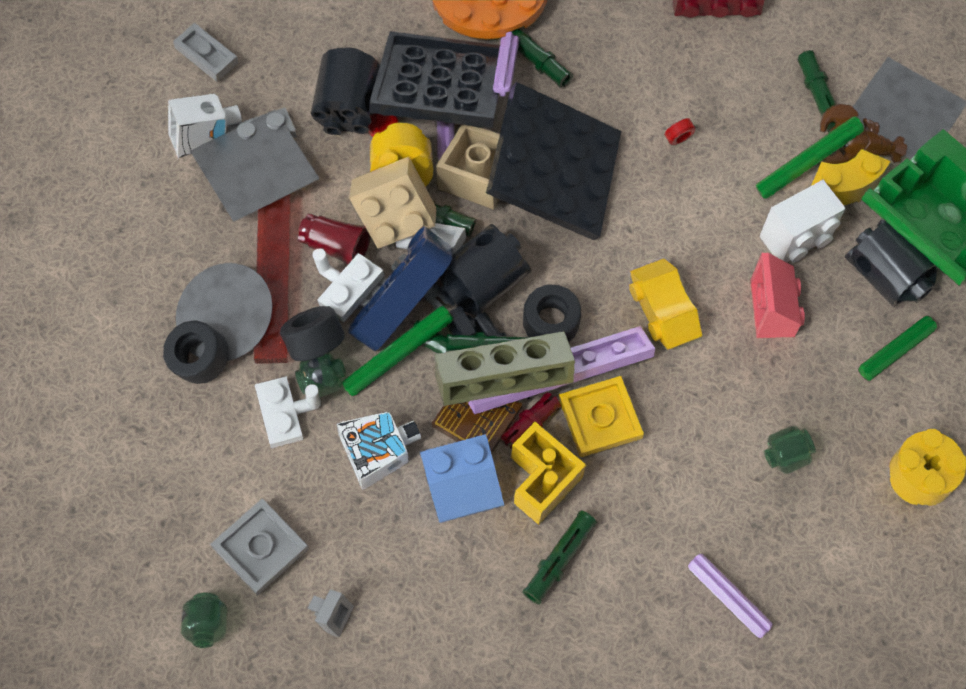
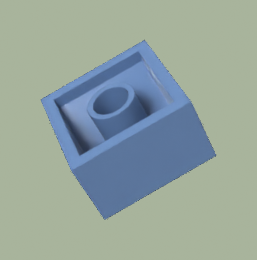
[420,434,505,523]

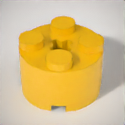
[370,123,433,187]
[889,429,966,506]

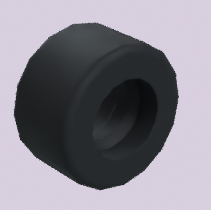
[523,284,581,342]
[280,306,345,361]
[163,320,229,384]

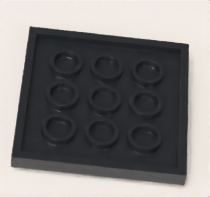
[369,31,500,128]
[486,82,622,240]

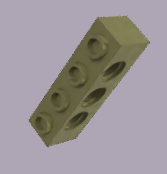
[434,332,575,406]

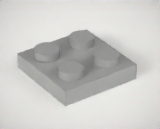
[210,498,309,596]

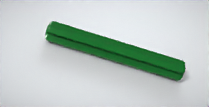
[756,116,864,199]
[342,306,453,396]

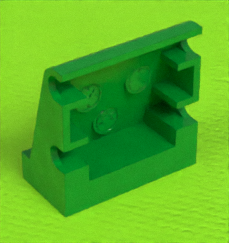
[862,129,966,287]

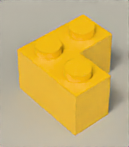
[511,422,586,525]

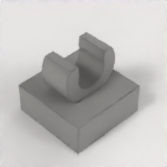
[308,589,354,637]

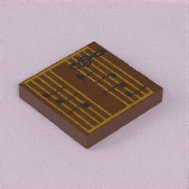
[432,401,522,454]

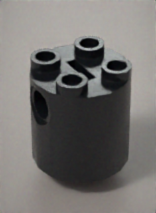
[311,47,380,136]
[845,219,938,307]
[440,224,532,316]

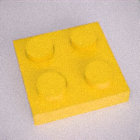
[559,376,644,458]

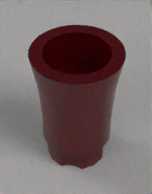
[298,213,371,265]

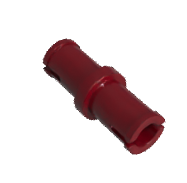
[501,392,561,450]

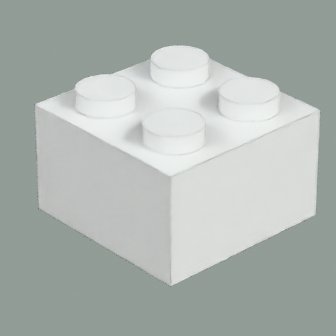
[759,180,846,263]

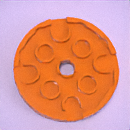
[432,0,547,39]

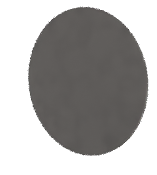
[176,263,272,361]

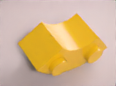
[811,149,890,206]
[629,258,702,350]

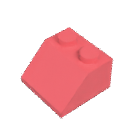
[750,253,805,338]

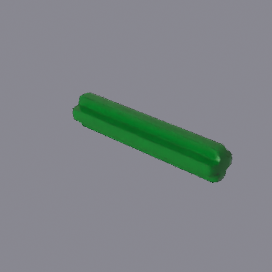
[858,316,937,381]

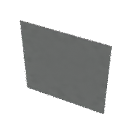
[853,57,966,160]
[190,110,320,222]

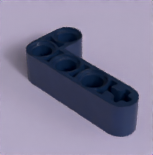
[348,226,452,351]

